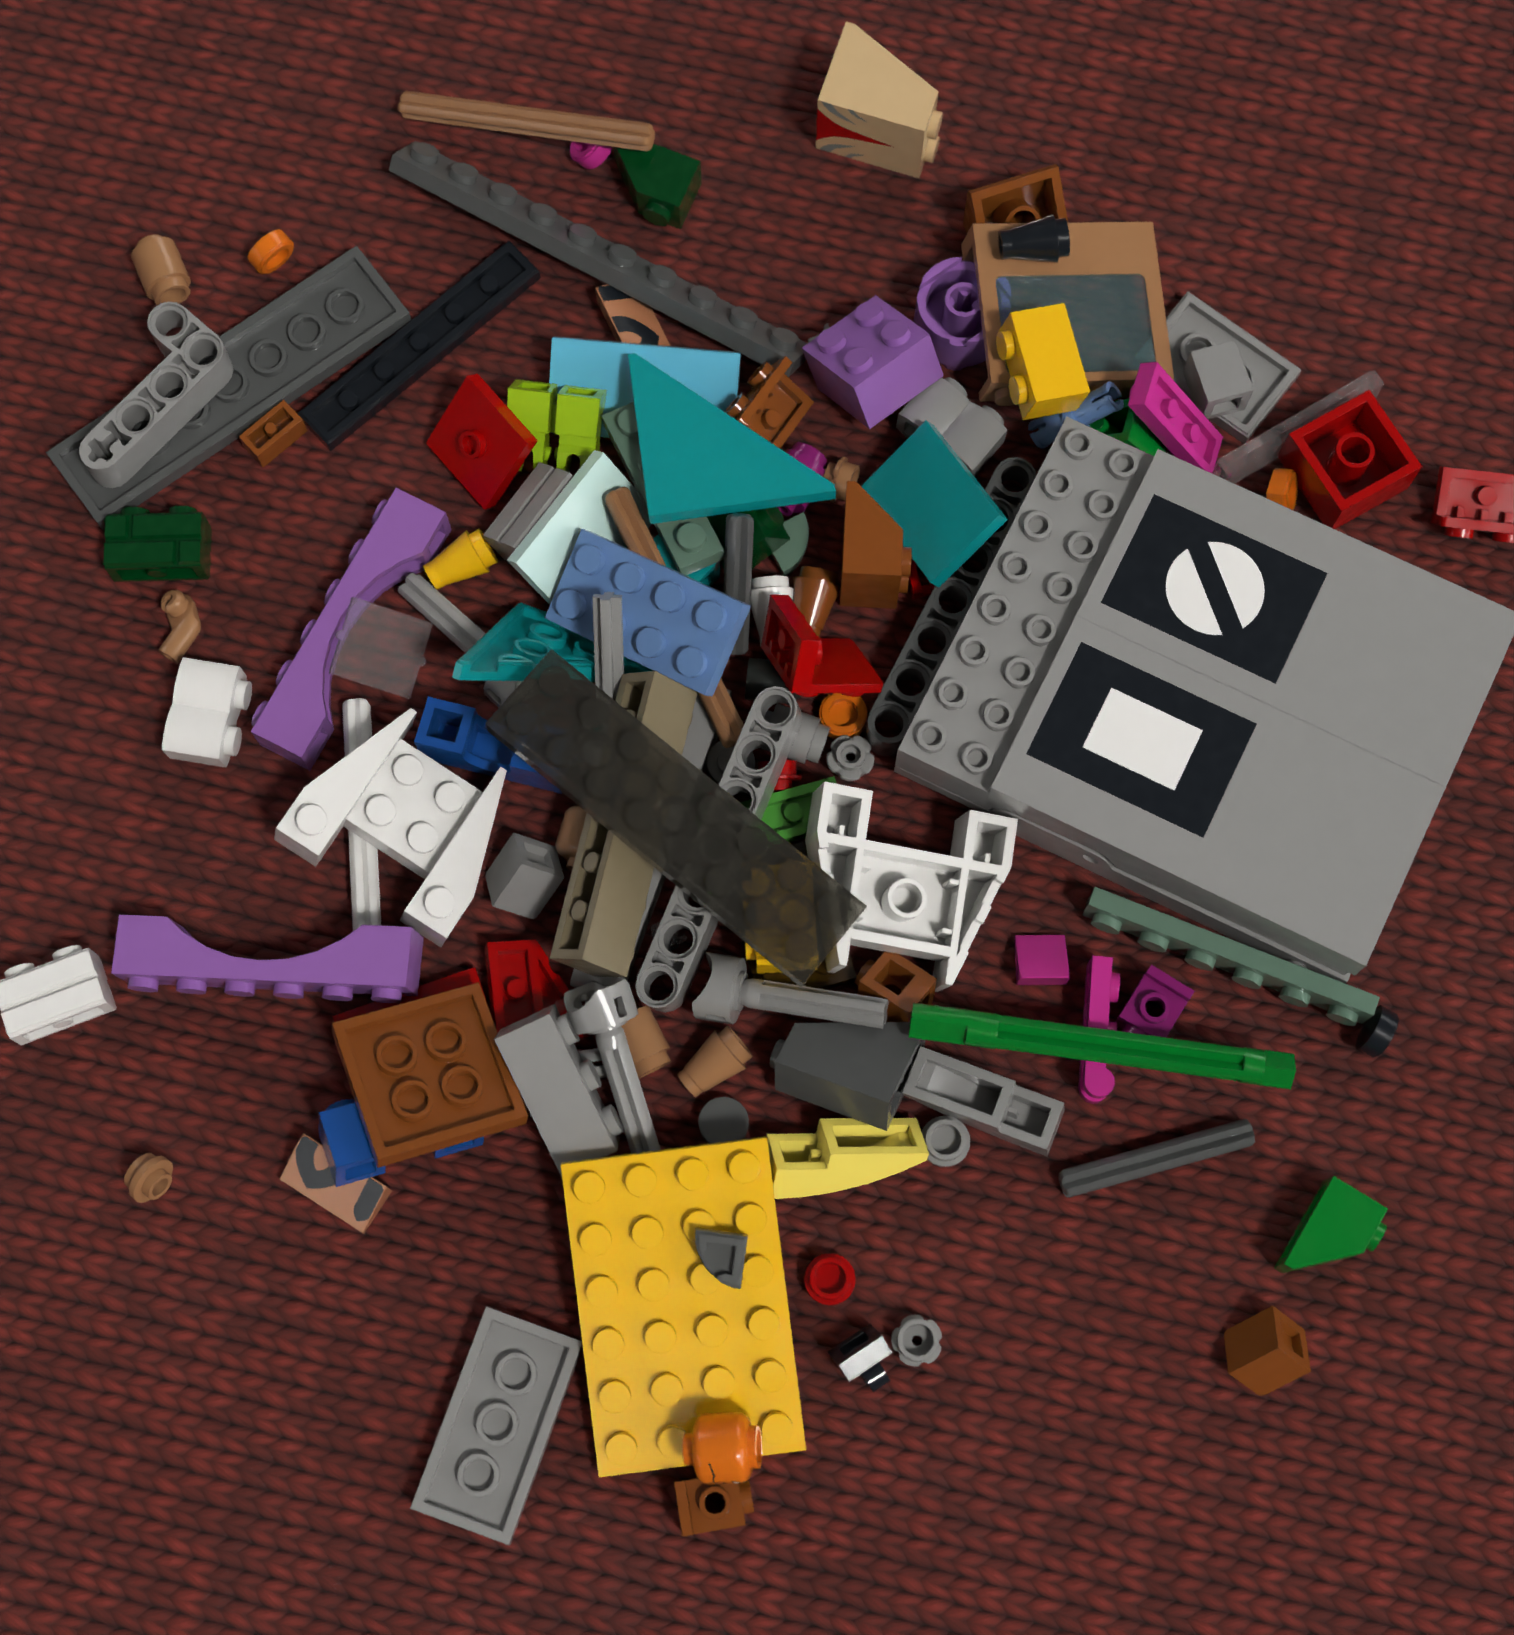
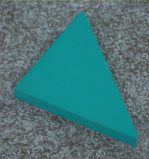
[628,353,836,524]
[452,602,653,682]

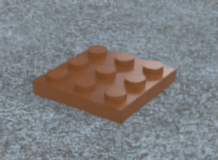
[332,982,528,1168]

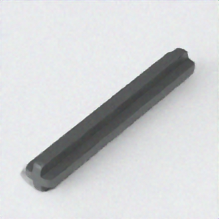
[1059,1119,1255,1198]

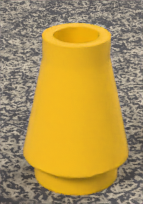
[423,529,498,590]

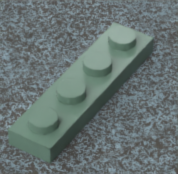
[601,402,725,575]

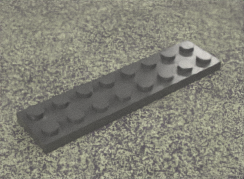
[46,245,412,530]

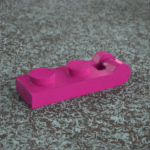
[1078,956,1120,1104]

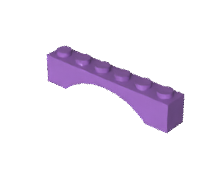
[251,488,452,771]
[111,915,424,1003]

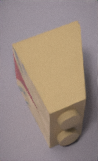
[816,21,943,178]

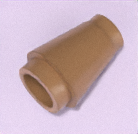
[677,1026,753,1097]

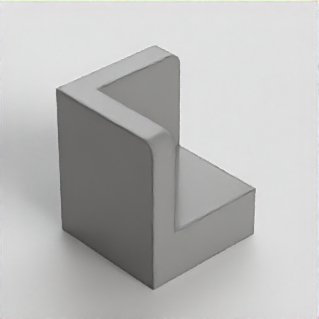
[1183,341,1253,419]
[485,832,564,919]

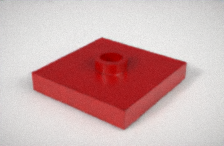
[426,373,538,510]

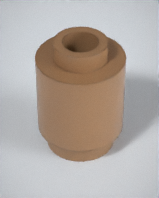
[131,235,191,305]
[622,1002,671,1079]

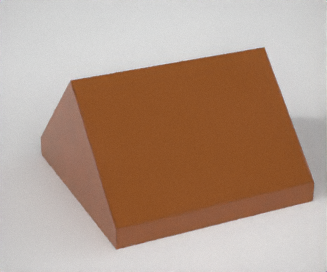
[963,164,1068,233]

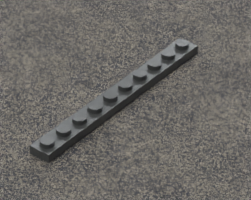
[389,141,808,378]

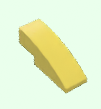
[767,1118,929,1199]

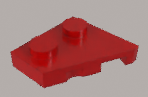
[484,939,591,1038]

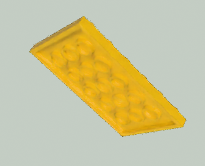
[561,1136,806,1478]

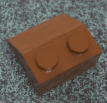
[840,481,912,609]

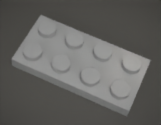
[410,1307,583,1545]

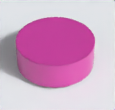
[570,141,613,169]

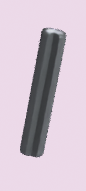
[723,513,754,655]

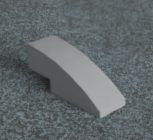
[902,1046,1065,1157]

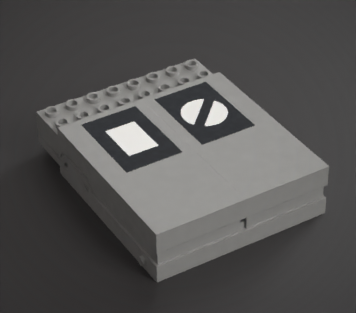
[894,416,1514,984]

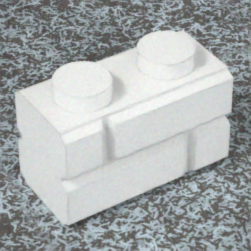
[0,945,117,1046]

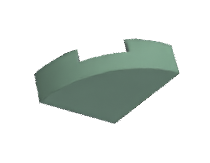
[771,512,809,576]

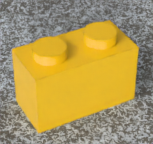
[996,303,1090,420]

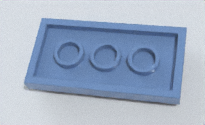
[545,529,751,697]

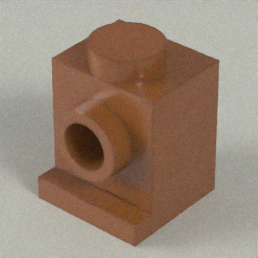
[855,951,937,1022]
[674,1478,754,1537]

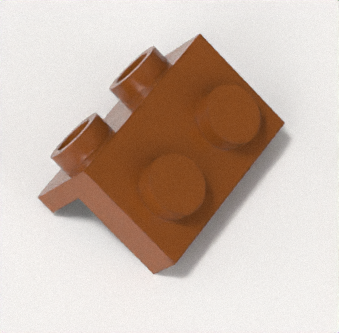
[724,355,814,448]

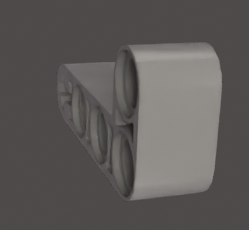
[79,301,233,488]

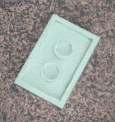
[507,450,651,605]

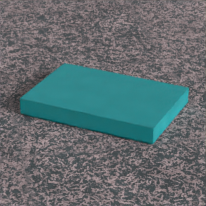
[861,420,1008,587]

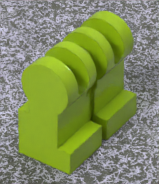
[507,379,607,472]

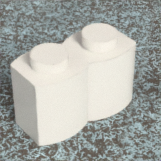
[162,657,252,768]

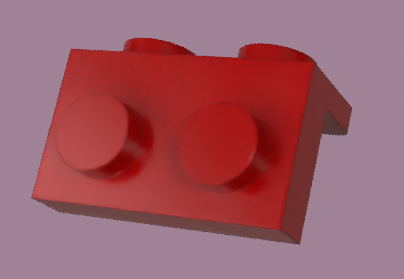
[1431,466,1514,543]

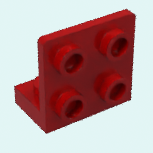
[761,595,883,697]

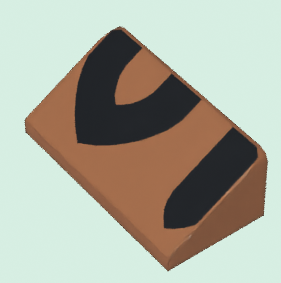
[595,285,670,346]
[280,1133,392,1234]

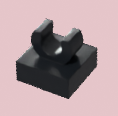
[828,1324,892,1392]

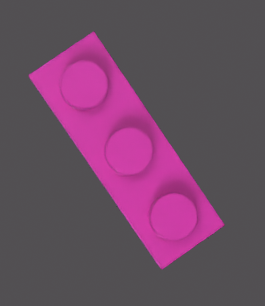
[1128,362,1223,474]

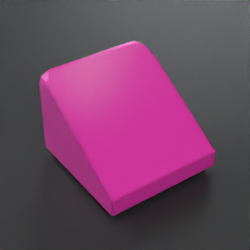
[1015,935,1069,985]

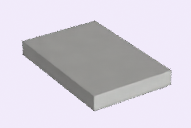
[1131,292,1301,445]

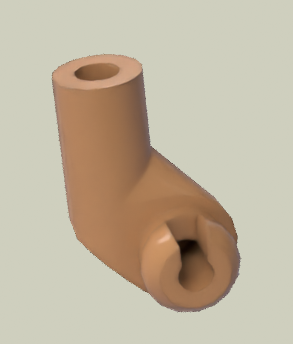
[158,590,201,664]

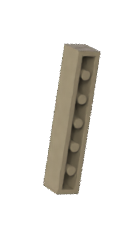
[550,671,697,977]

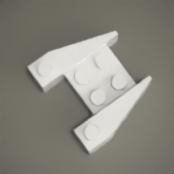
[274,708,507,947]
[805,781,1018,992]

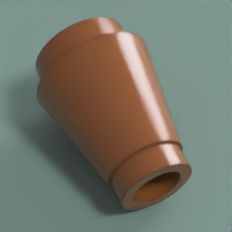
[793,566,840,637]

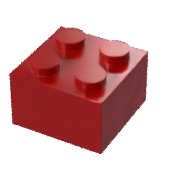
[1278,390,1422,529]

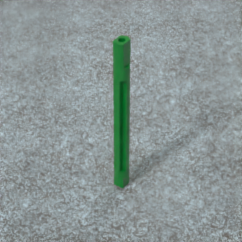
[908,1002,1296,1089]

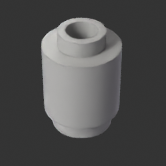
[761,703,831,764]

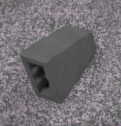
[770,1022,925,1131]

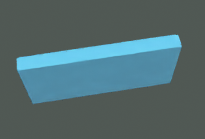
[549,336,741,438]

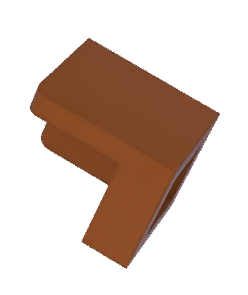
[1224,1306,1311,1396]

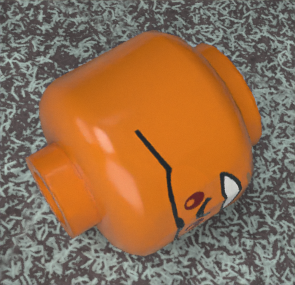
[682,1412,762,1484]

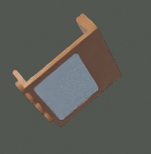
[961,222,1174,406]

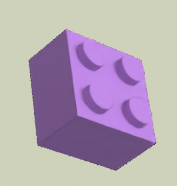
[802,295,944,429]

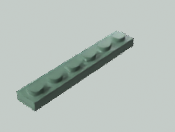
[1082,887,1380,1026]

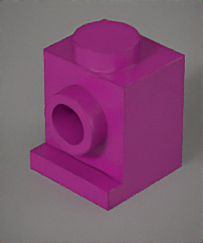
[1115,964,1195,1037]

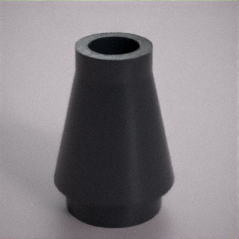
[998,215,1070,263]

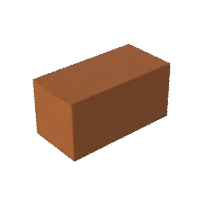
[238,399,307,468]

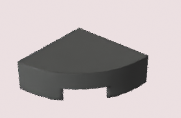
[695,1228,748,1289]

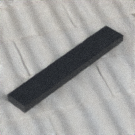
[298,241,541,451]

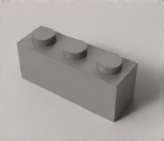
[494,1004,624,1177]

